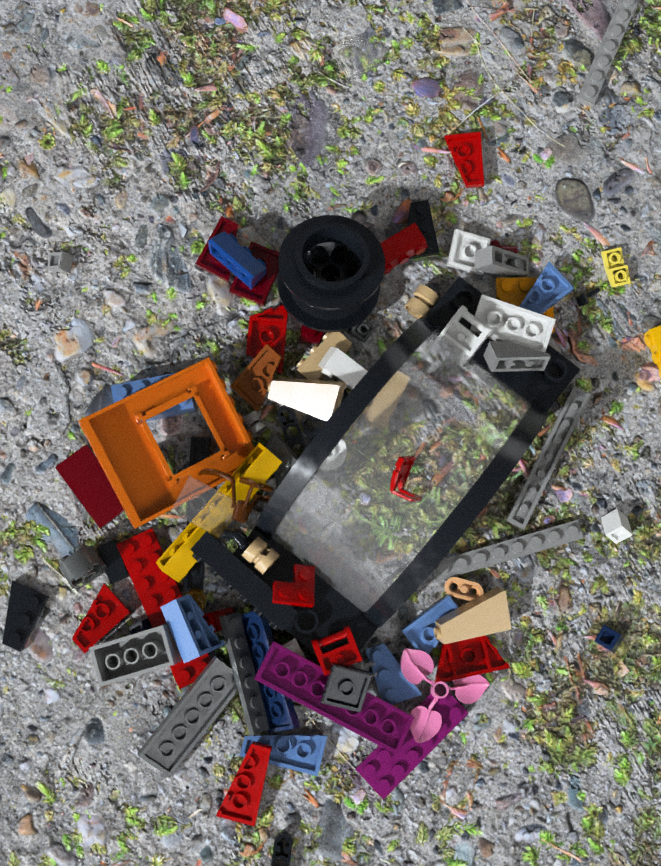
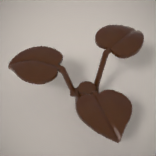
[198,468,273,523]

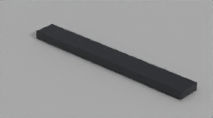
[183,437,211,592]

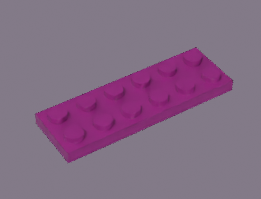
[355,692,469,800]

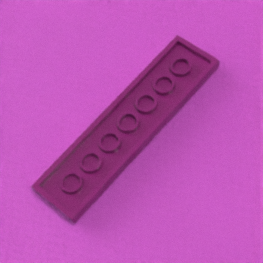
[254,642,415,755]

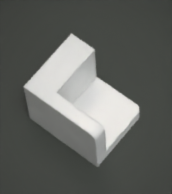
[601,509,633,544]

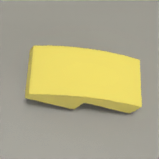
[601,247,631,287]

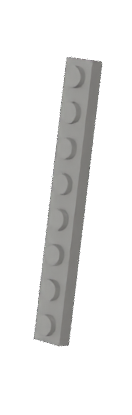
[576,0,639,107]
[506,386,591,530]
[432,520,584,582]

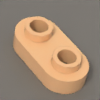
[444,577,483,601]

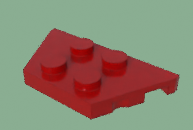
[246,305,288,375]
[434,635,510,683]

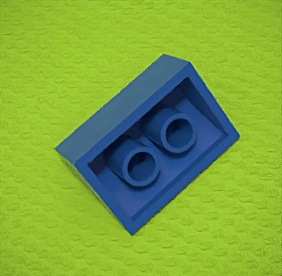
[208,231,267,290]

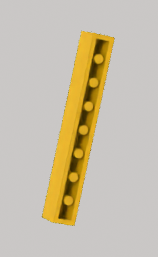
[156,443,282,583]

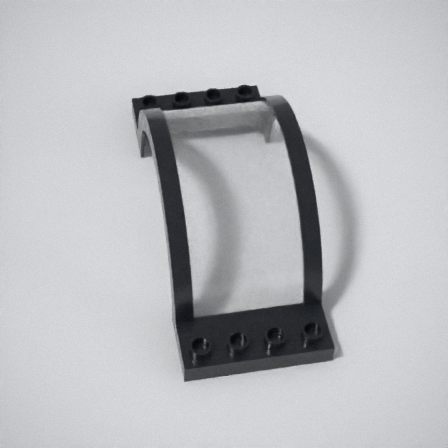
[233,276,580,655]

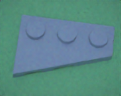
[365,643,422,705]

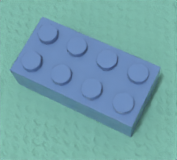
[111,372,197,422]

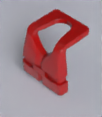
[390,456,422,502]

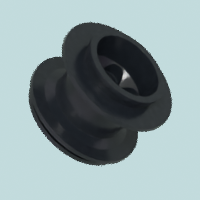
[278,215,385,332]

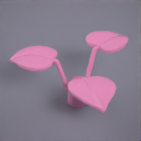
[400,648,489,743]

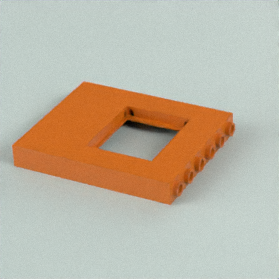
[78,357,255,529]

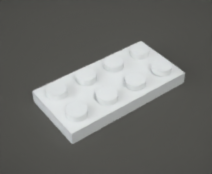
[470,294,556,352]

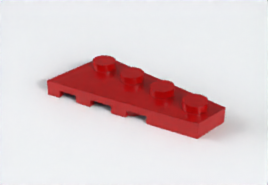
[216,741,272,827]

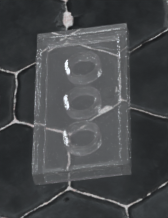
[170,476,261,547]

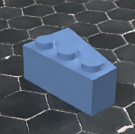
[160,594,226,663]

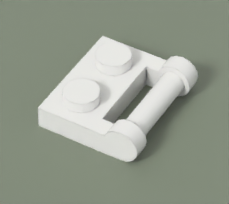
[441,305,494,357]

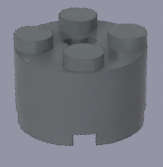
[58,544,107,589]

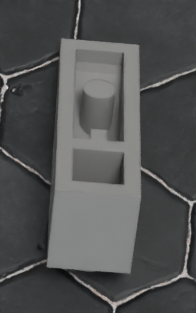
[475,245,529,276]
[484,341,551,372]

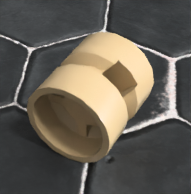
[404,284,439,319]
[242,537,280,575]

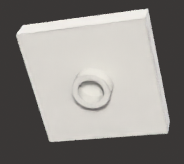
[447,229,491,275]

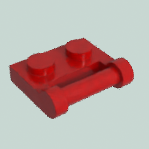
[311,625,363,676]

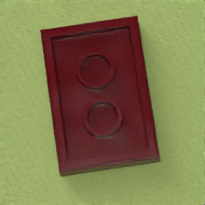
[229,241,279,307]

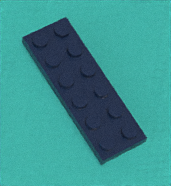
[241,611,300,733]

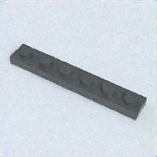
[219,611,270,736]

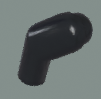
[223,528,250,551]

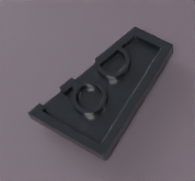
[2,580,49,652]

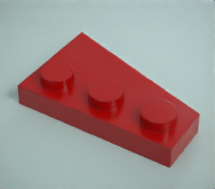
[444,132,484,188]
[72,583,131,653]

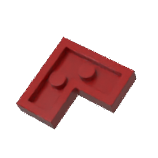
[272,564,315,608]

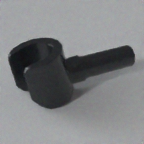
[576,287,600,307]

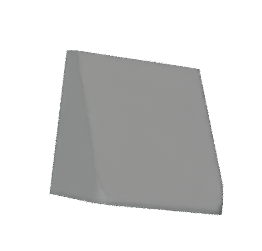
[47,251,73,273]

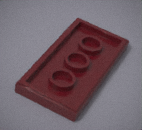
[55,444,124,529]

